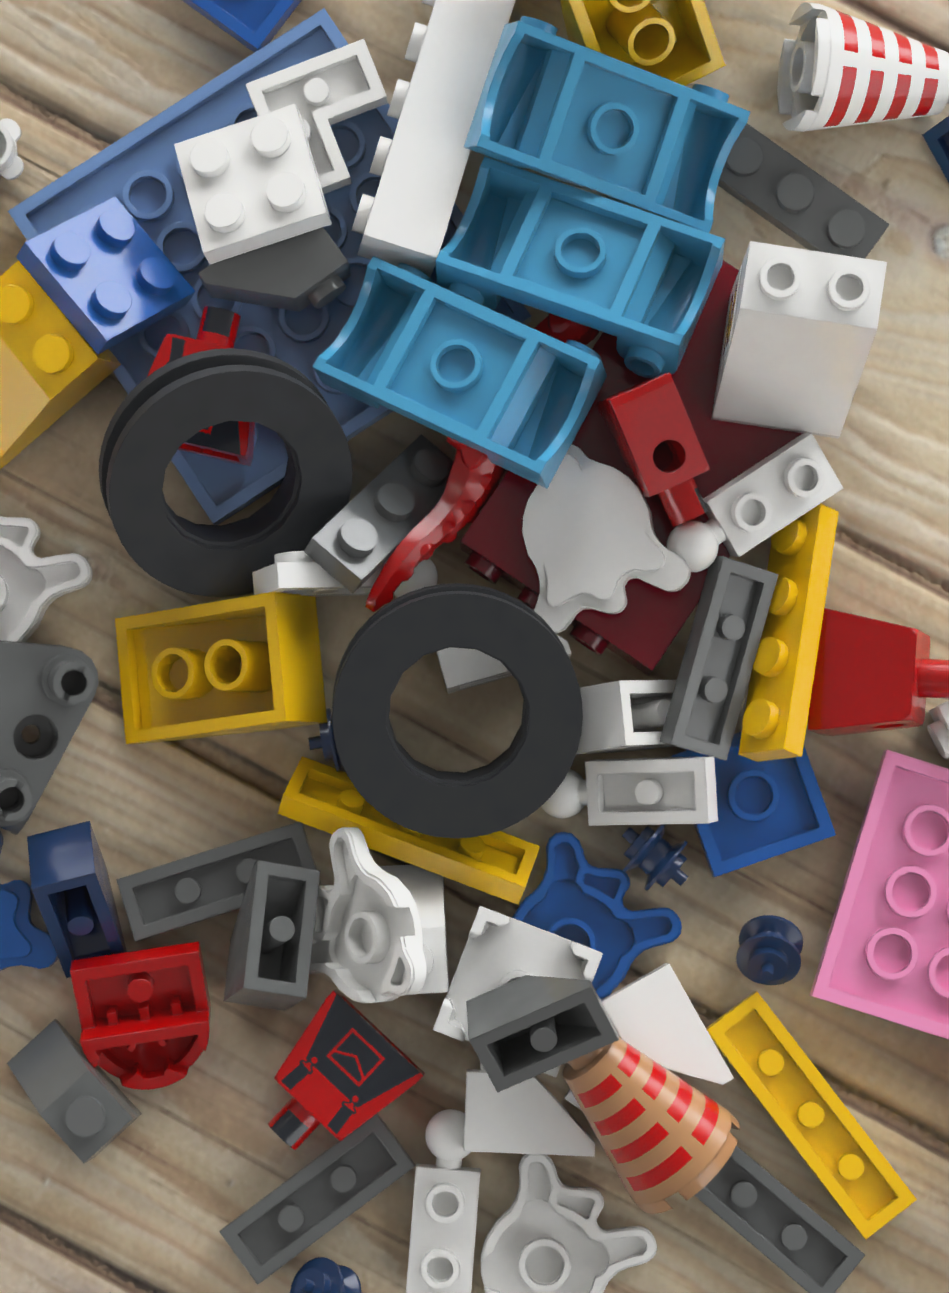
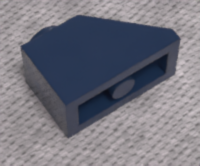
[27,821,127,978]

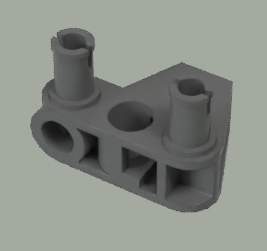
[0,640,99,835]

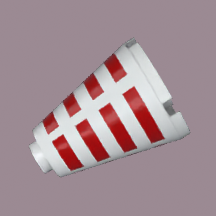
[777,2,949,132]

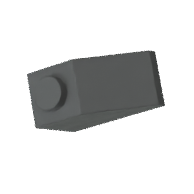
[198,227,351,312]
[223,860,320,1011]
[466,975,619,1093]
[7,1019,142,1163]

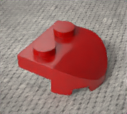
[70,941,211,1090]

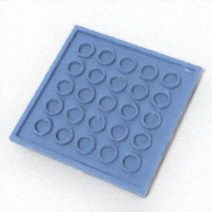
[8,8,531,525]

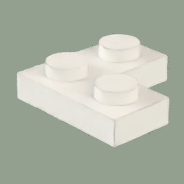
[246,39,388,194]

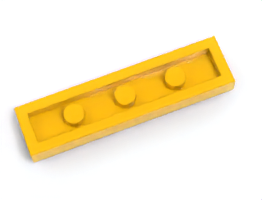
[738,503,839,762]
[277,756,540,905]
[706,991,917,1240]

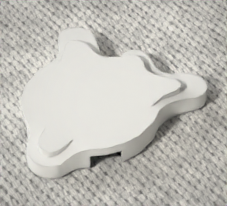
[522,444,691,634]
[0,516,92,642]
[309,827,426,1004]
[481,1154,657,1293]

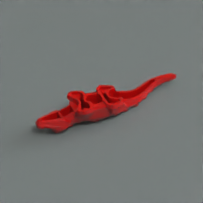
[365,313,599,612]

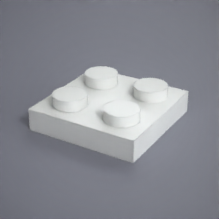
[174,104,332,264]

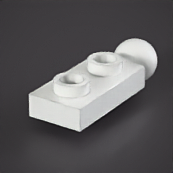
[667,433,843,572]
[252,551,438,598]
[541,756,718,826]
[406,1109,481,1293]

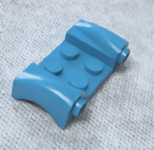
[464,16,750,233]
[436,157,725,378]
[312,256,607,489]

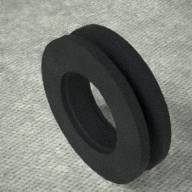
[99,348,353,597]
[332,583,583,838]

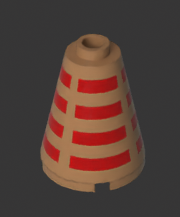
[563,1037,740,1214]

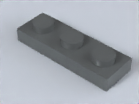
[718,124,889,259]
[304,434,454,594]
[660,556,779,761]
[116,822,321,941]
[219,1113,416,1285]
[694,1146,865,1293]

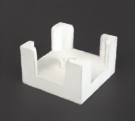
[433,906,603,1077]

